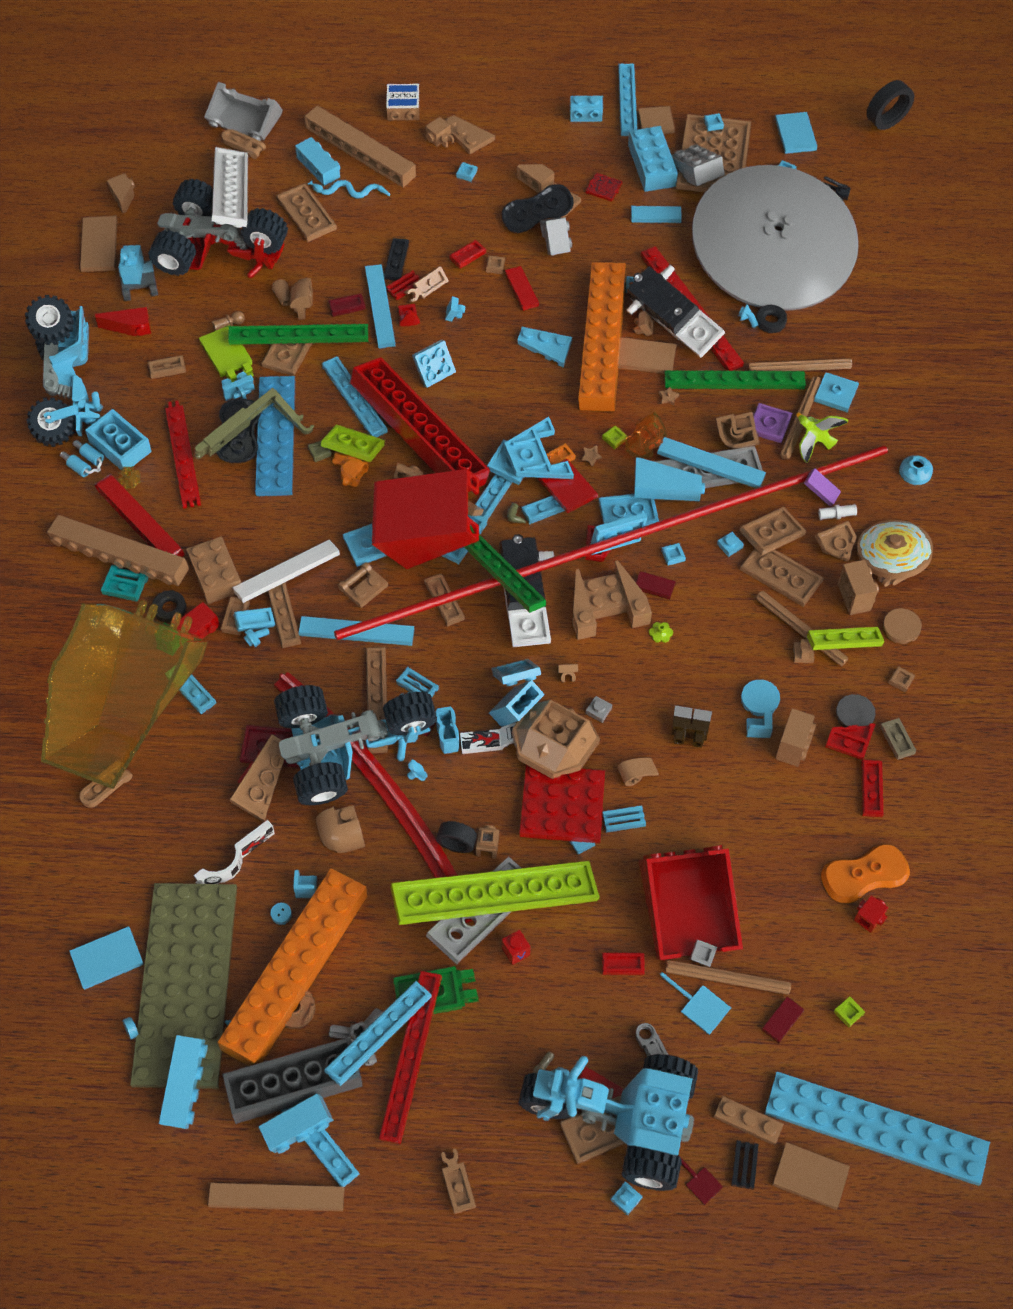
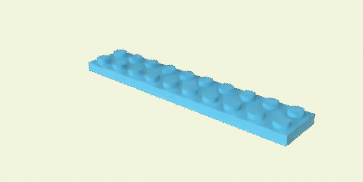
[765,1072,990,1186]

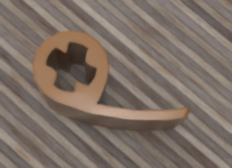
[617,758,659,786]

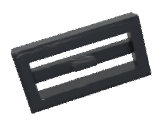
[731,1140,759,1190]

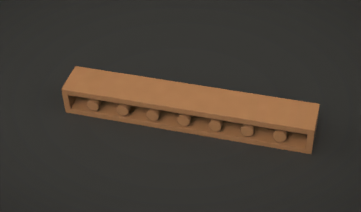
[304,106,416,188]
[47,515,189,586]

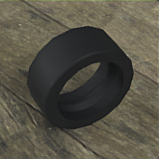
[436,821,477,853]

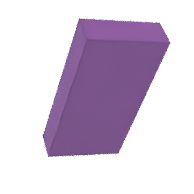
[804,469,841,506]

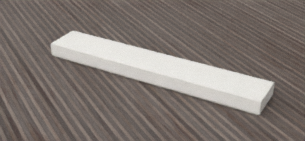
[233,539,340,603]

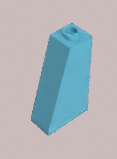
[634,457,705,501]

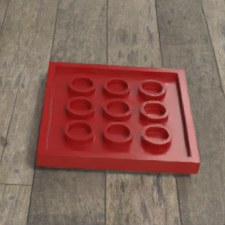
[519,765,605,844]

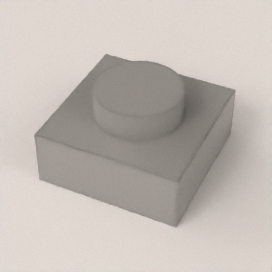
[586,696,612,723]
[690,940,717,967]

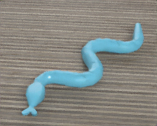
[308,180,390,199]

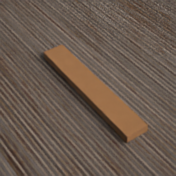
[366,647,388,753]
[208,1183,345,1211]

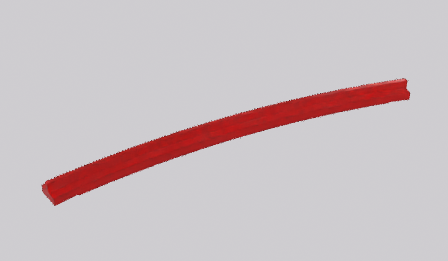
[274,672,472,923]

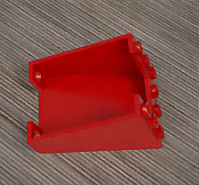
[372,469,479,569]
[639,845,743,960]

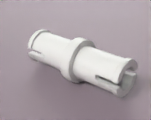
[818,504,857,520]

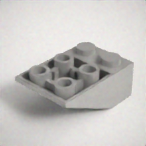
[672,144,725,186]

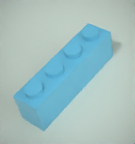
[159,1035,208,1129]

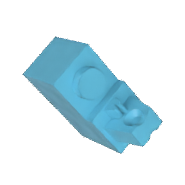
[119,245,144,284]

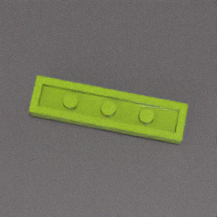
[806,627,884,650]

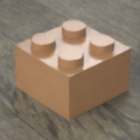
[838,560,879,615]
[776,708,816,767]

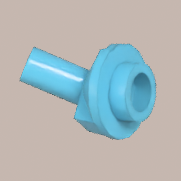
[738,305,759,328]
[243,628,269,647]

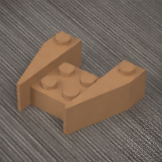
[573,560,652,640]

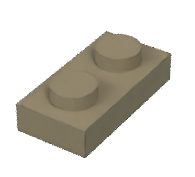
[880,718,916,760]

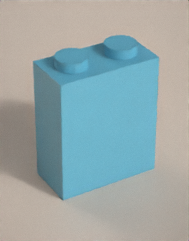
[489,680,545,727]

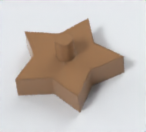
[659,387,679,405]
[582,445,603,466]

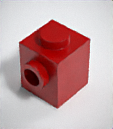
[854,895,889,933]

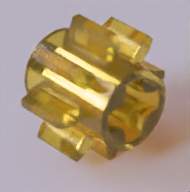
[118,466,141,489]

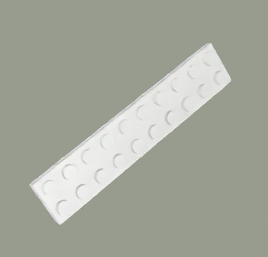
[212,147,248,228]

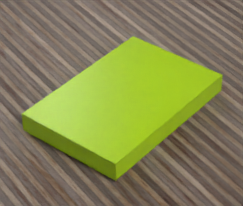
[321,424,385,462]

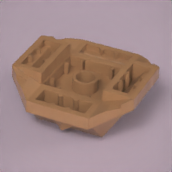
[512,700,600,779]

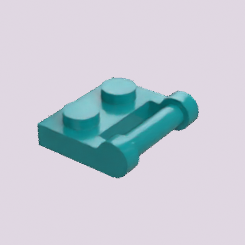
[101,565,149,602]

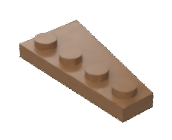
[230,735,284,822]

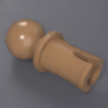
[212,311,245,331]

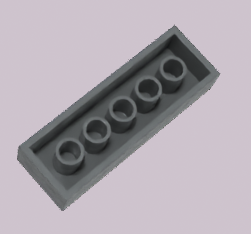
[223,1037,363,1124]

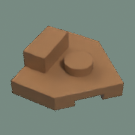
[815,521,857,562]

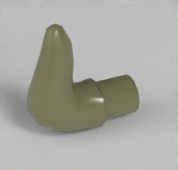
[507,503,526,523]

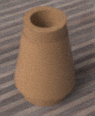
[272,279,290,306]

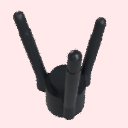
[823,176,851,201]

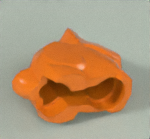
[332,452,369,487]

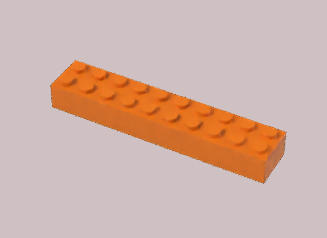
[579,262,626,411]
[218,868,367,1066]

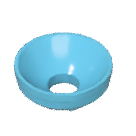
[899,455,933,485]

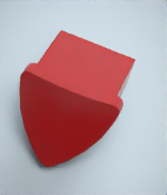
[398,304,420,327]

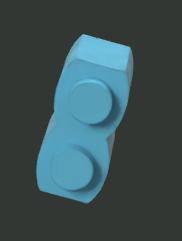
[436,706,459,754]

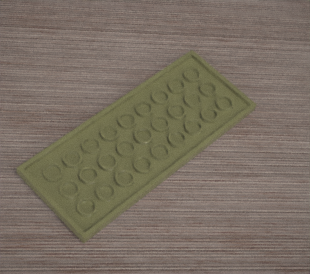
[131,883,237,1089]

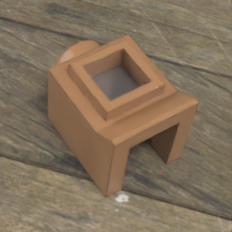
[476,825,499,859]

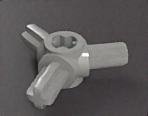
[329,1008,383,1066]

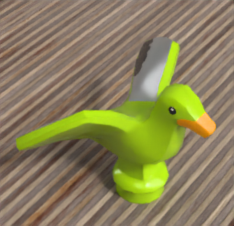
[796,412,848,463]

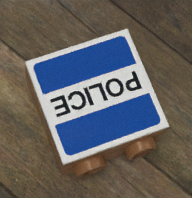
[387,84,420,120]

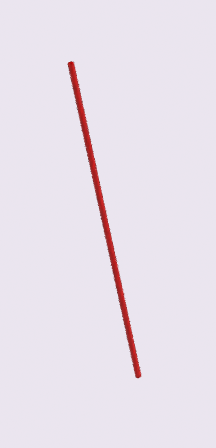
[334,445,888,640]

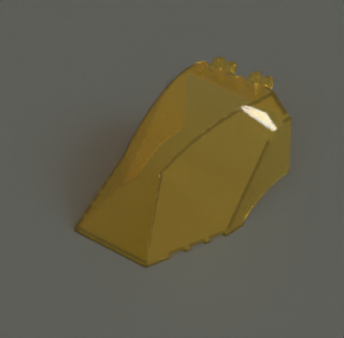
[41,600,208,789]

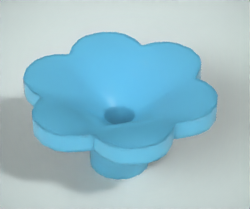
[407,759,427,781]

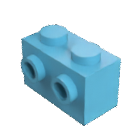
[570,96,603,122]

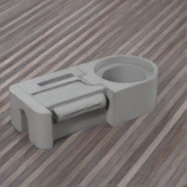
[635,1023,668,1056]

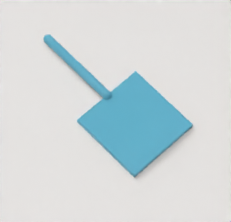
[660,972,731,1035]

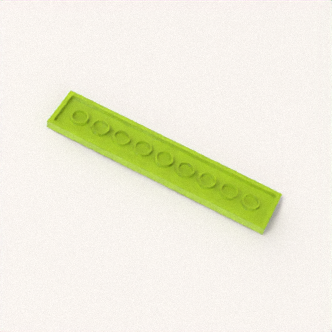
[390,861,599,925]

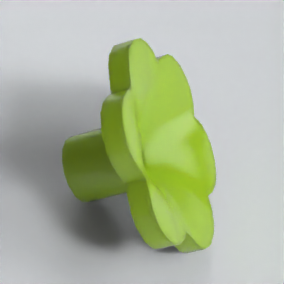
[649,622,673,643]

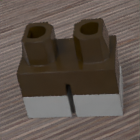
[671,706,712,748]

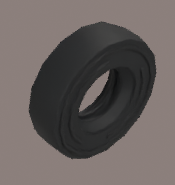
[756,305,787,333]
[152,590,186,623]

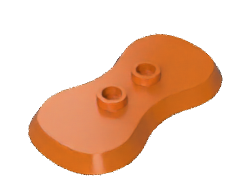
[821,844,910,903]

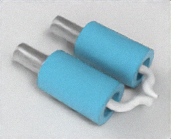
[60,440,104,477]

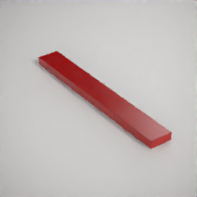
[379,971,442,1145]

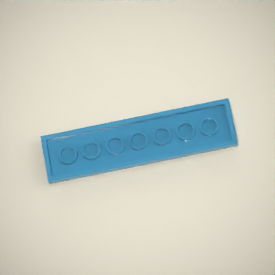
[255,376,295,496]

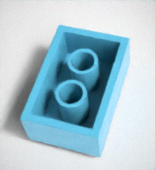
[85,409,152,473]

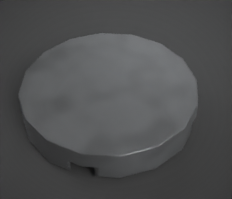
[836,694,875,727]

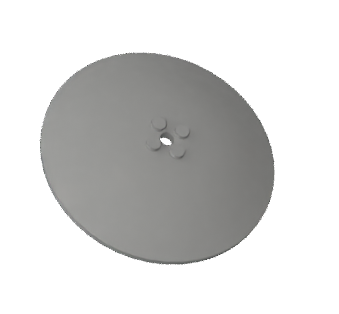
[692,165,858,311]

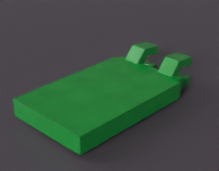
[393,966,479,1014]

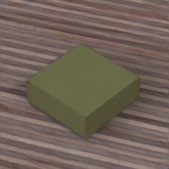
[308,440,332,462]

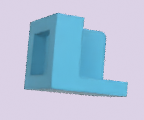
[746,711,773,738]
[293,870,317,898]

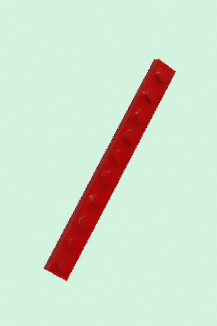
[641,246,744,371]

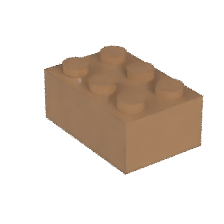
[186,536,241,604]

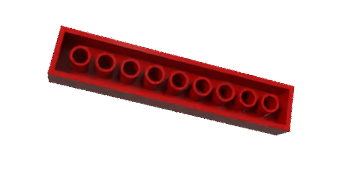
[350,357,490,492]

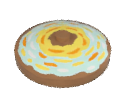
[857,520,933,579]

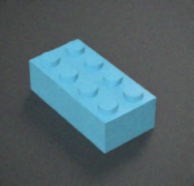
[628,126,678,192]

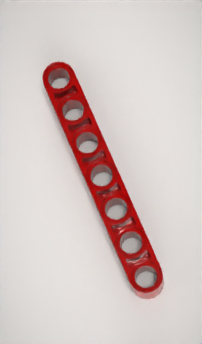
[95,474,185,557]

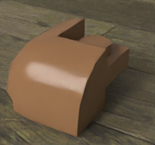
[290,277,313,319]
[716,412,759,449]
[316,805,365,853]

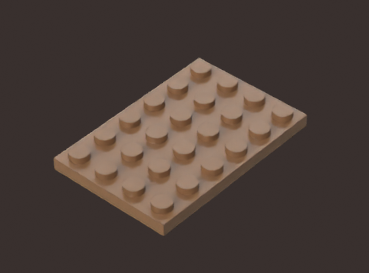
[676,114,751,192]

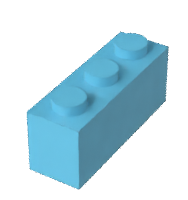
[295,137,340,186]
[259,1094,333,1154]

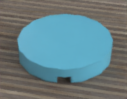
[741,680,780,716]

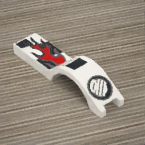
[460,723,516,754]
[194,820,275,884]

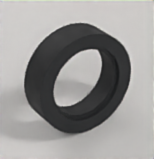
[866,80,915,130]

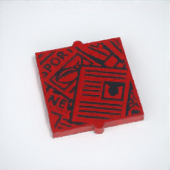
[586,173,622,202]

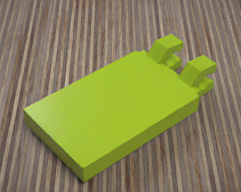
[199,325,254,382]

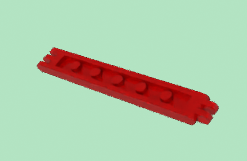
[165,400,202,509]

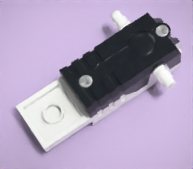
[627,265,725,358]
[499,534,554,647]

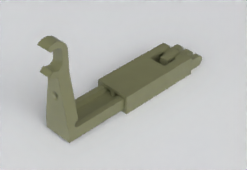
[194,388,314,459]

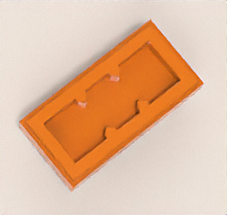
[546,443,576,465]

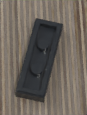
[384,238,410,281]

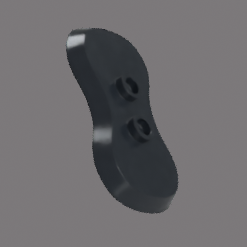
[502,184,574,233]
[216,399,261,463]

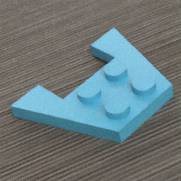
[504,417,574,479]

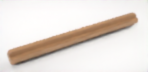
[748,358,852,371]
[780,377,821,459]
[756,591,848,666]
[666,960,791,995]

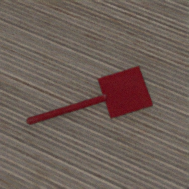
[678,1155,723,1205]

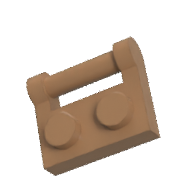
[337,562,388,608]

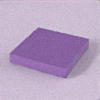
[753,403,792,443]

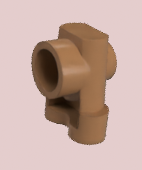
[394,463,423,478]

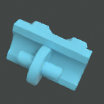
[221,372,255,401]

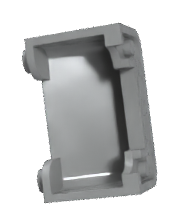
[204,82,283,141]

